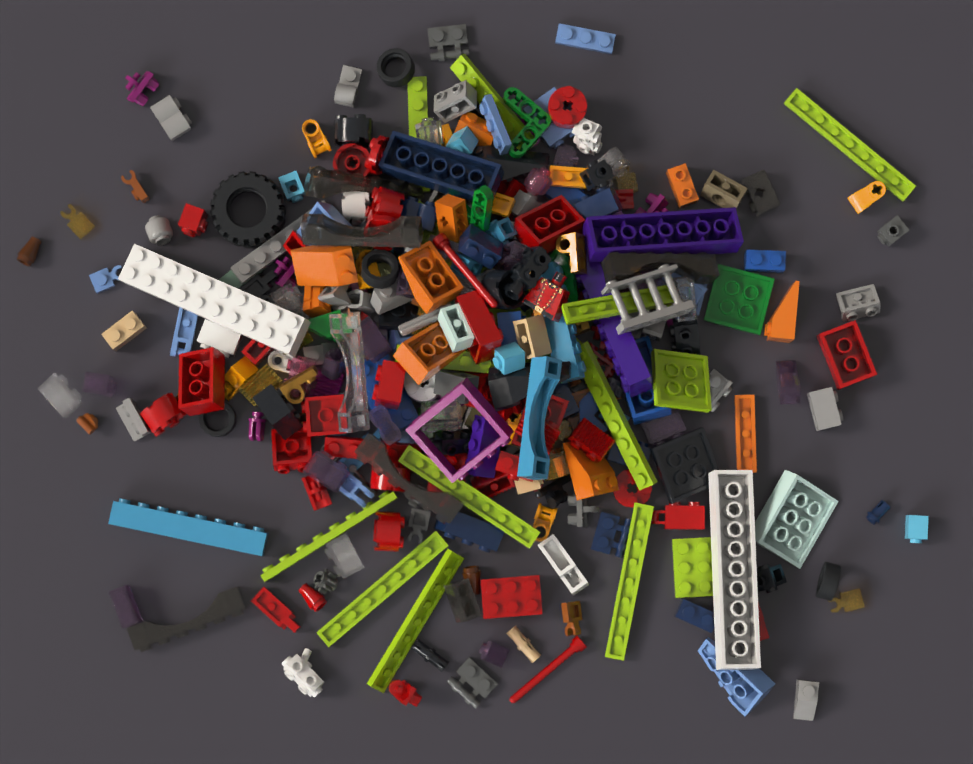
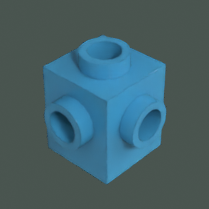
[486,217,518,248]

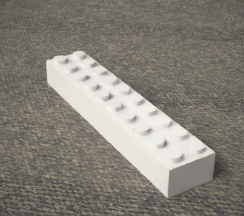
[118,244,311,358]
[708,470,761,670]

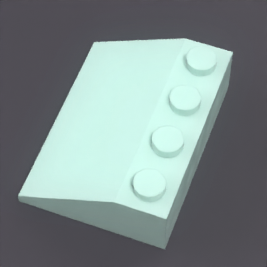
[755,470,839,569]

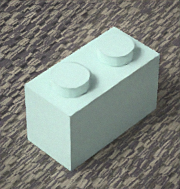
[438,303,474,353]

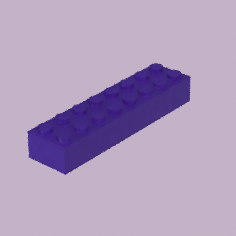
[582,207,744,263]
[569,247,653,398]

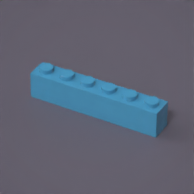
[538,262,586,384]

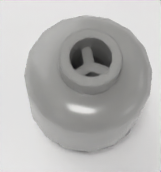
[145,215,173,246]

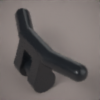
[535,472,572,509]

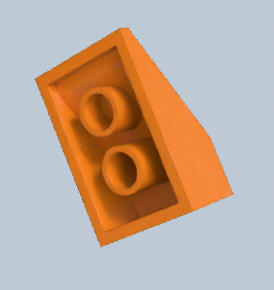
[290,237,358,286]
[398,240,464,314]
[764,281,800,343]
[393,321,466,385]
[562,442,619,500]

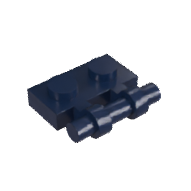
[591,512,631,558]

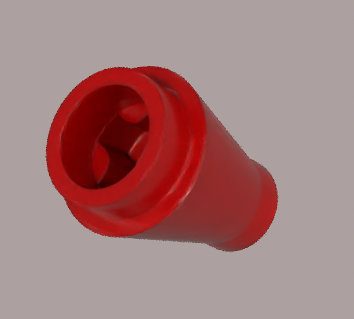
[298,583,327,612]

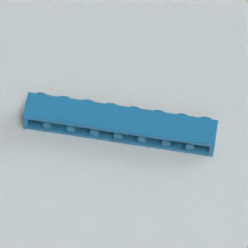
[108,498,268,556]

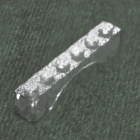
[329,312,370,433]

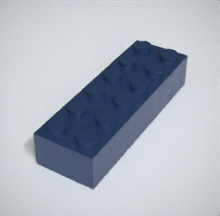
[379,131,504,202]

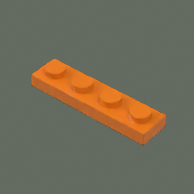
[734,395,757,473]

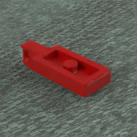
[251,586,300,633]

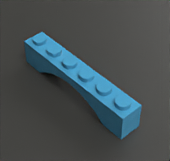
[517,356,562,480]

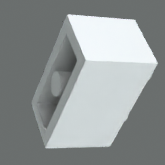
[197,319,243,358]

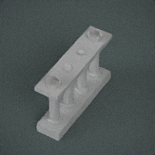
[601,264,694,335]

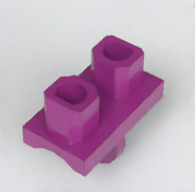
[125,71,160,106]
[634,193,669,214]
[274,257,297,291]

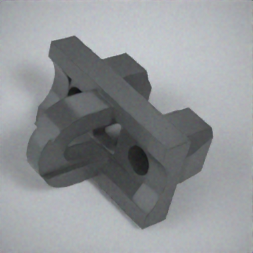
[567,494,599,527]

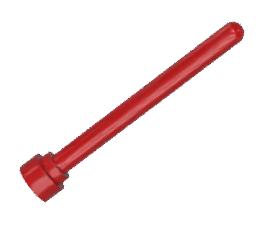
[432,233,498,308]
[509,635,587,703]

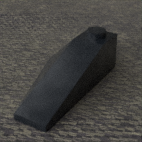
[469,145,550,182]
[488,361,571,411]

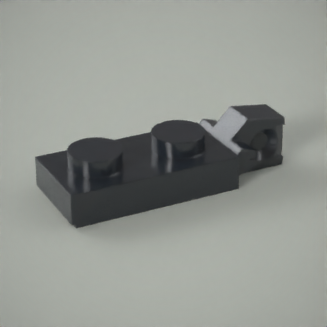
[240,270,277,298]

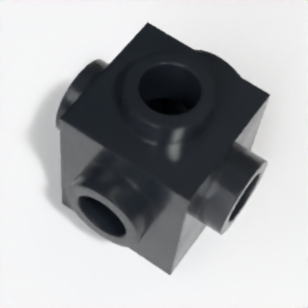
[579,159,614,191]
[757,564,787,593]

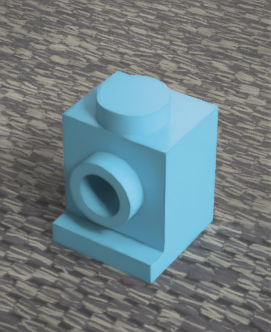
[278,171,306,203]

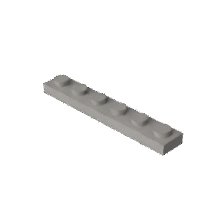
[230,200,326,284]

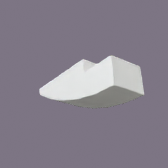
[538,534,589,596]

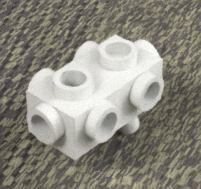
[572,118,602,156]
[282,648,324,698]

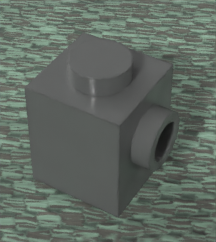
[877,215,909,247]

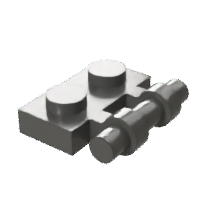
[427,24,469,62]
[447,657,498,709]

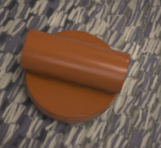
[76,413,98,435]

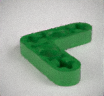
[503,87,551,159]
[466,185,494,232]

